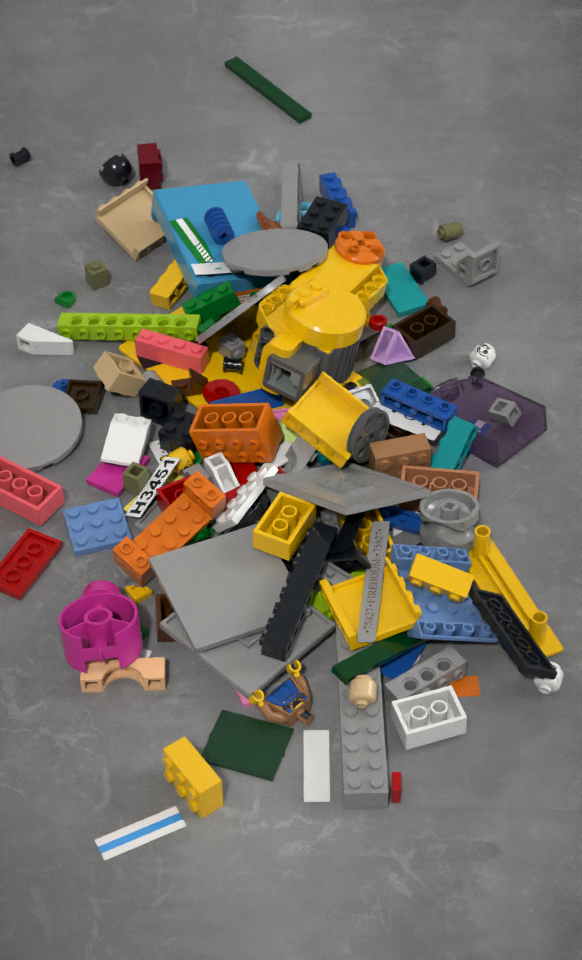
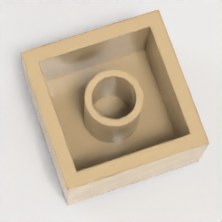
[93,351,147,398]

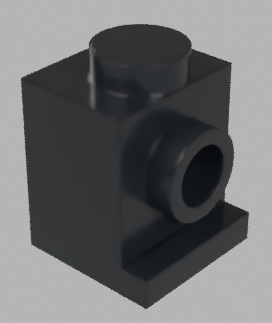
[409,255,437,286]

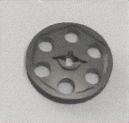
[346,407,389,463]

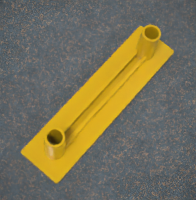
[467,525,564,657]

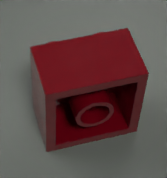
[137,143,164,190]

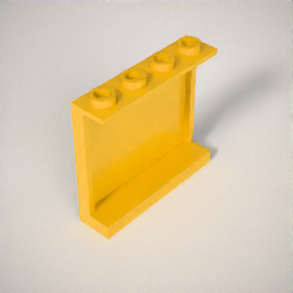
[281,371,378,469]
[319,556,422,651]

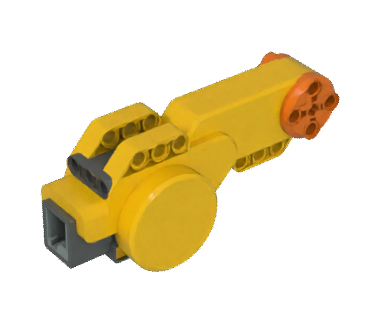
[250,231,388,402]

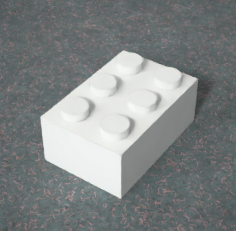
[391,685,467,750]

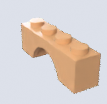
[80,657,166,693]

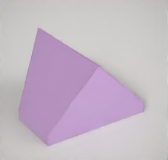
[370,326,415,365]

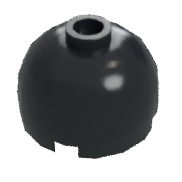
[99,154,132,186]

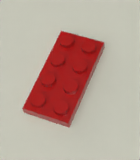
[0,528,62,600]

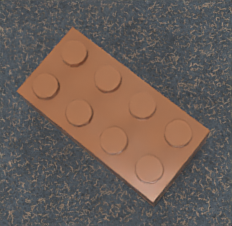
[398,465,480,511]

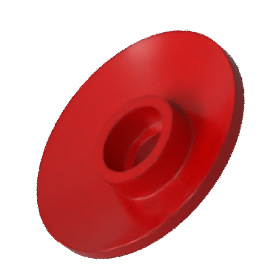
[202,379,239,404]

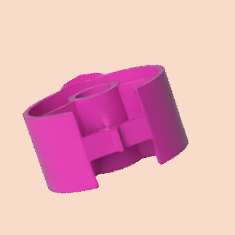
[58,580,143,673]

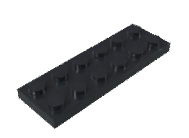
[468,587,558,680]

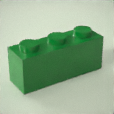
[181,280,241,324]

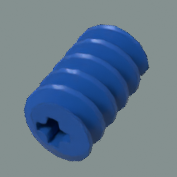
[204,207,235,245]

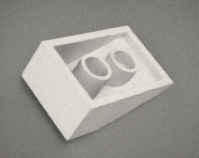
[101,413,151,466]

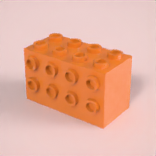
[189,403,283,463]

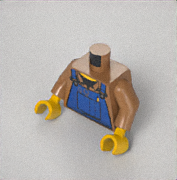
[249,660,314,727]

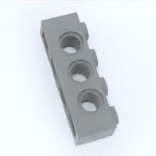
[384,646,467,704]

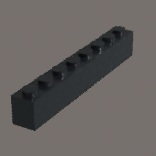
[259,521,338,662]

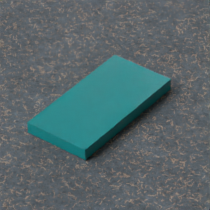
[381,262,428,317]

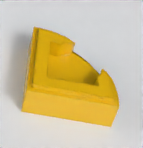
[125,585,153,604]

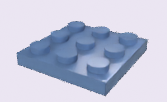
[62,497,132,557]

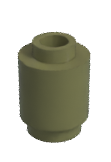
[437,221,463,242]

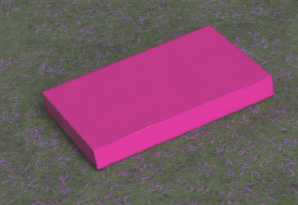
[86,455,150,497]

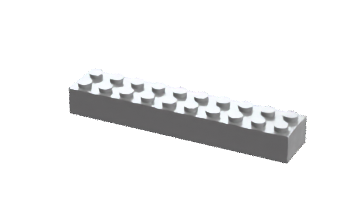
[335,622,389,809]

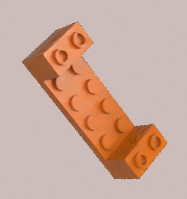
[112,470,226,587]

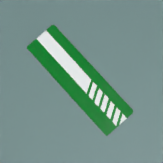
[169,218,215,264]

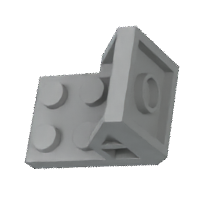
[434,241,500,287]

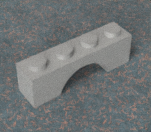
[263,435,317,504]

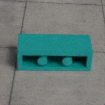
[430,416,479,470]

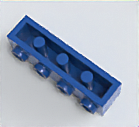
[319,172,357,228]
[381,378,458,433]

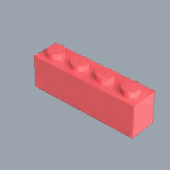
[135,329,209,374]

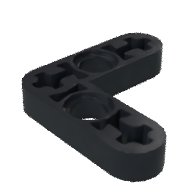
[218,491,269,536]

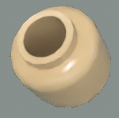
[348,675,377,709]

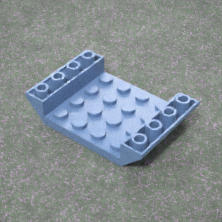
[390,544,498,643]

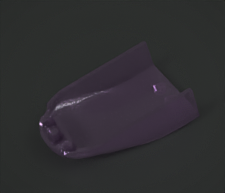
[429,376,547,468]

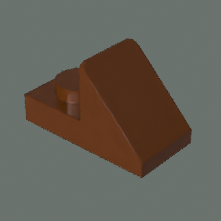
[171,368,208,397]

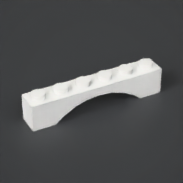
[204,452,264,520]

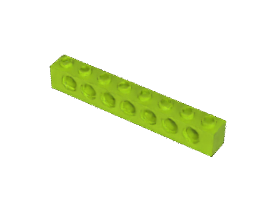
[57,312,202,342]

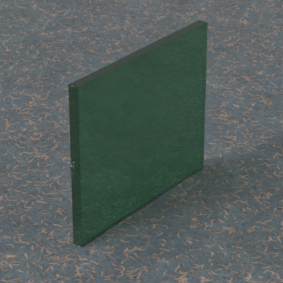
[356,362,431,403]
[201,709,294,782]

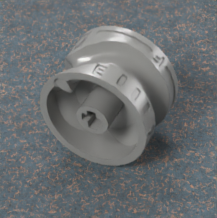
[420,489,479,552]

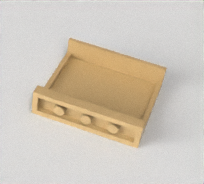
[95,178,167,261]

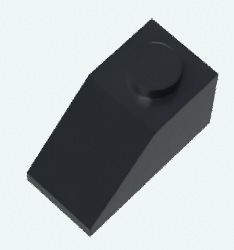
[328,540,371,571]

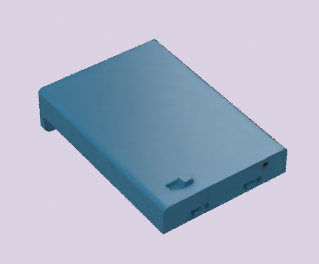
[151,181,293,297]

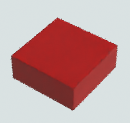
[391,772,401,803]

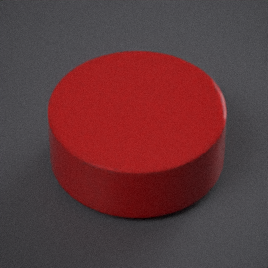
[369,314,387,331]

